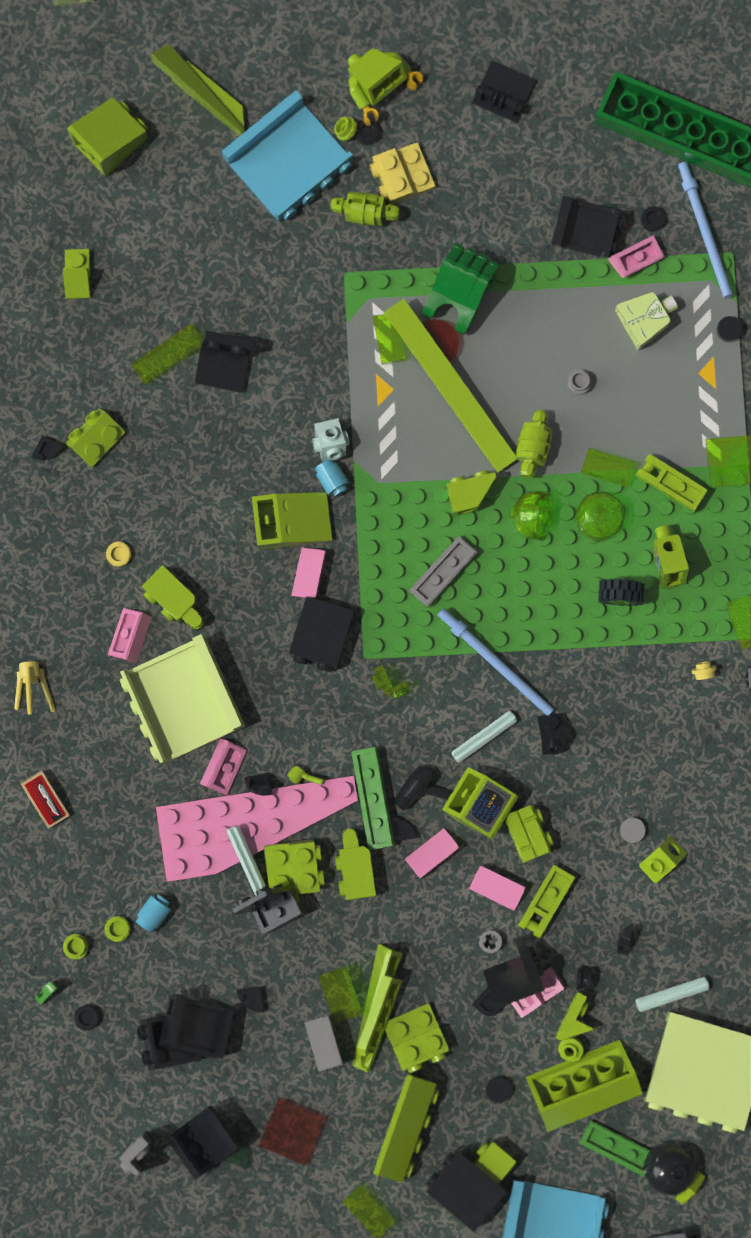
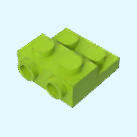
[264,839,324,894]
[385,1003,449,1073]

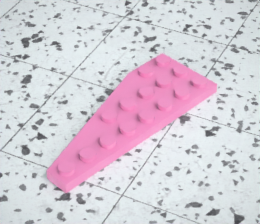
[156,776,358,882]

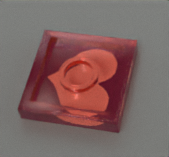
[259,1098,325,1166]

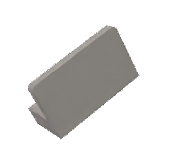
[304,1015,343,1071]

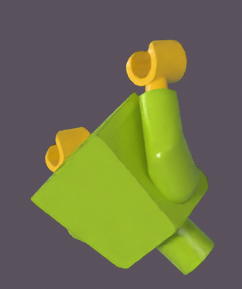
[348,49,423,126]

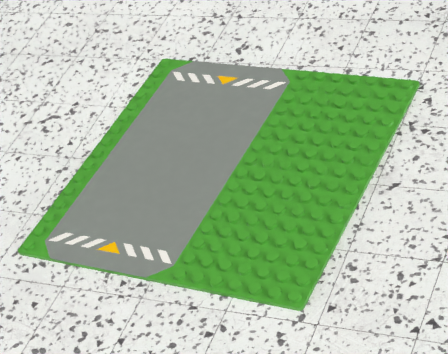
[344,252,751,660]

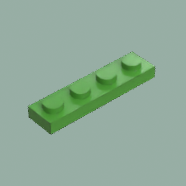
[351,747,395,850]

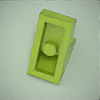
[63,249,90,299]
[554,992,594,1040]

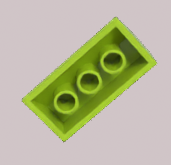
[526,1040,642,1132]
[373,1073,439,1182]

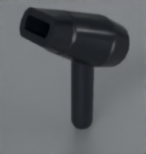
[393,765,453,811]

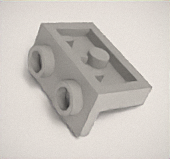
[119,1132,151,1177]

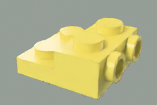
[370,142,435,205]

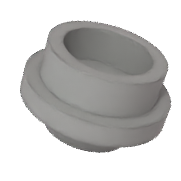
[567,369,592,394]

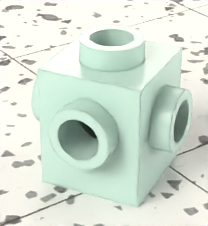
[312,418,349,461]

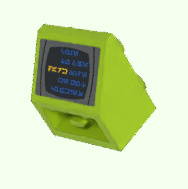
[442,767,518,840]

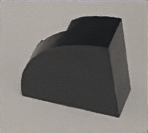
[31,435,65,461]
[244,773,272,796]
[390,817,417,842]
[617,928,632,955]
[236,987,265,1012]

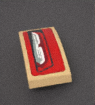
[21,770,70,829]

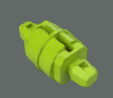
[331,191,400,226]
[516,410,553,479]

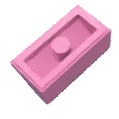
[608,235,664,278]
[291,548,326,599]
[108,608,152,663]
[200,739,247,796]
[405,829,460,879]
[469,866,526,911]

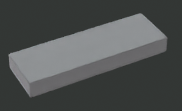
[409,536,477,608]

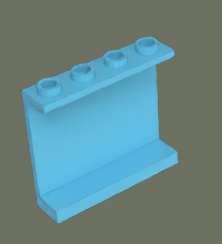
[222,90,353,222]
[502,1179,609,1238]

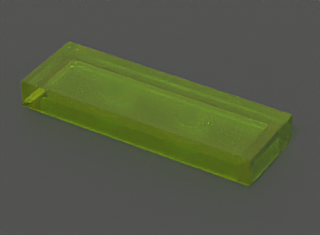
[130,324,202,385]

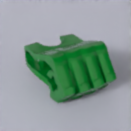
[423,243,499,335]

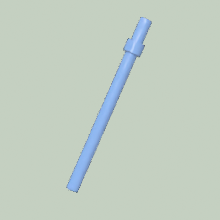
[678,162,733,298]
[438,608,554,715]

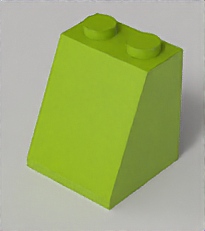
[67,97,148,177]

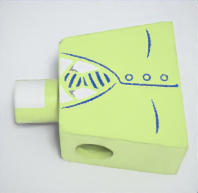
[615,292,678,350]

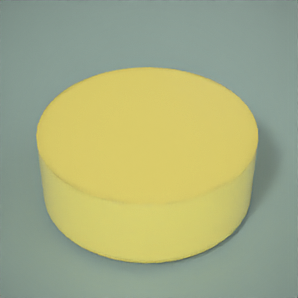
[106,542,131,567]

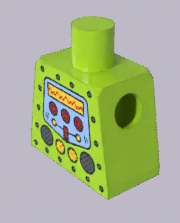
[653,525,689,589]

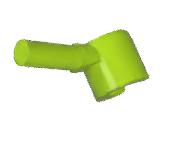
[287,766,324,785]

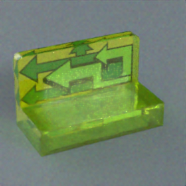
[319,966,363,1023]

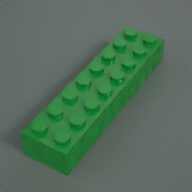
[594,71,751,189]

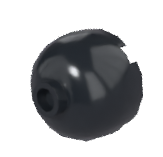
[643,1143,696,1195]

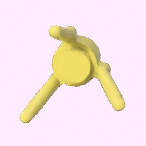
[14,661,56,715]

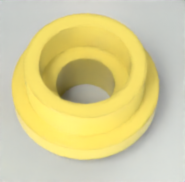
[692,661,717,680]

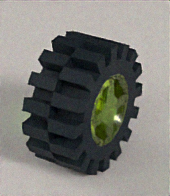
[598,579,645,606]

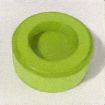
[105,916,130,942]

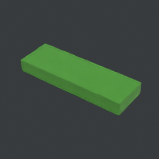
[579,1120,650,1177]

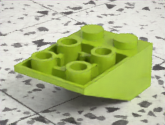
[252,492,332,550]

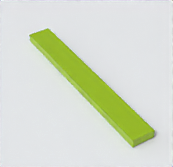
[384,298,517,473]

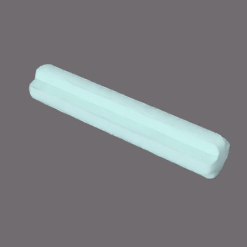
[452,711,517,763]
[227,825,266,895]
[636,977,709,1012]

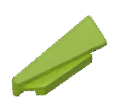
[151,44,245,136]
[352,944,403,1073]

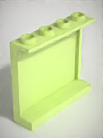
[120,634,246,764]
[644,1012,751,1134]

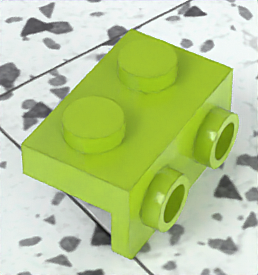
[66,408,125,468]

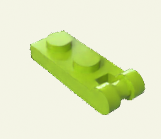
[635,454,707,512]
[518,865,575,938]

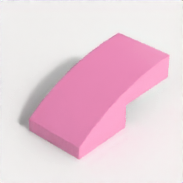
[512,966,566,1018]

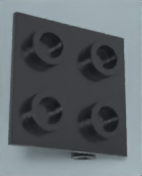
[472,61,536,123]

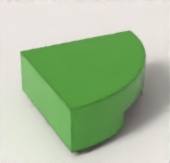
[35,982,59,1005]

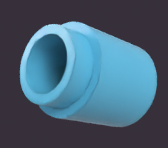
[315,459,349,497]
[135,894,171,933]

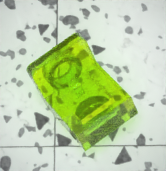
[371,665,409,700]

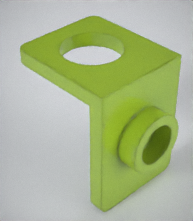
[639,836,687,883]

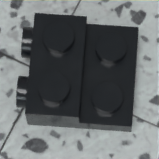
[137,1015,202,1070]

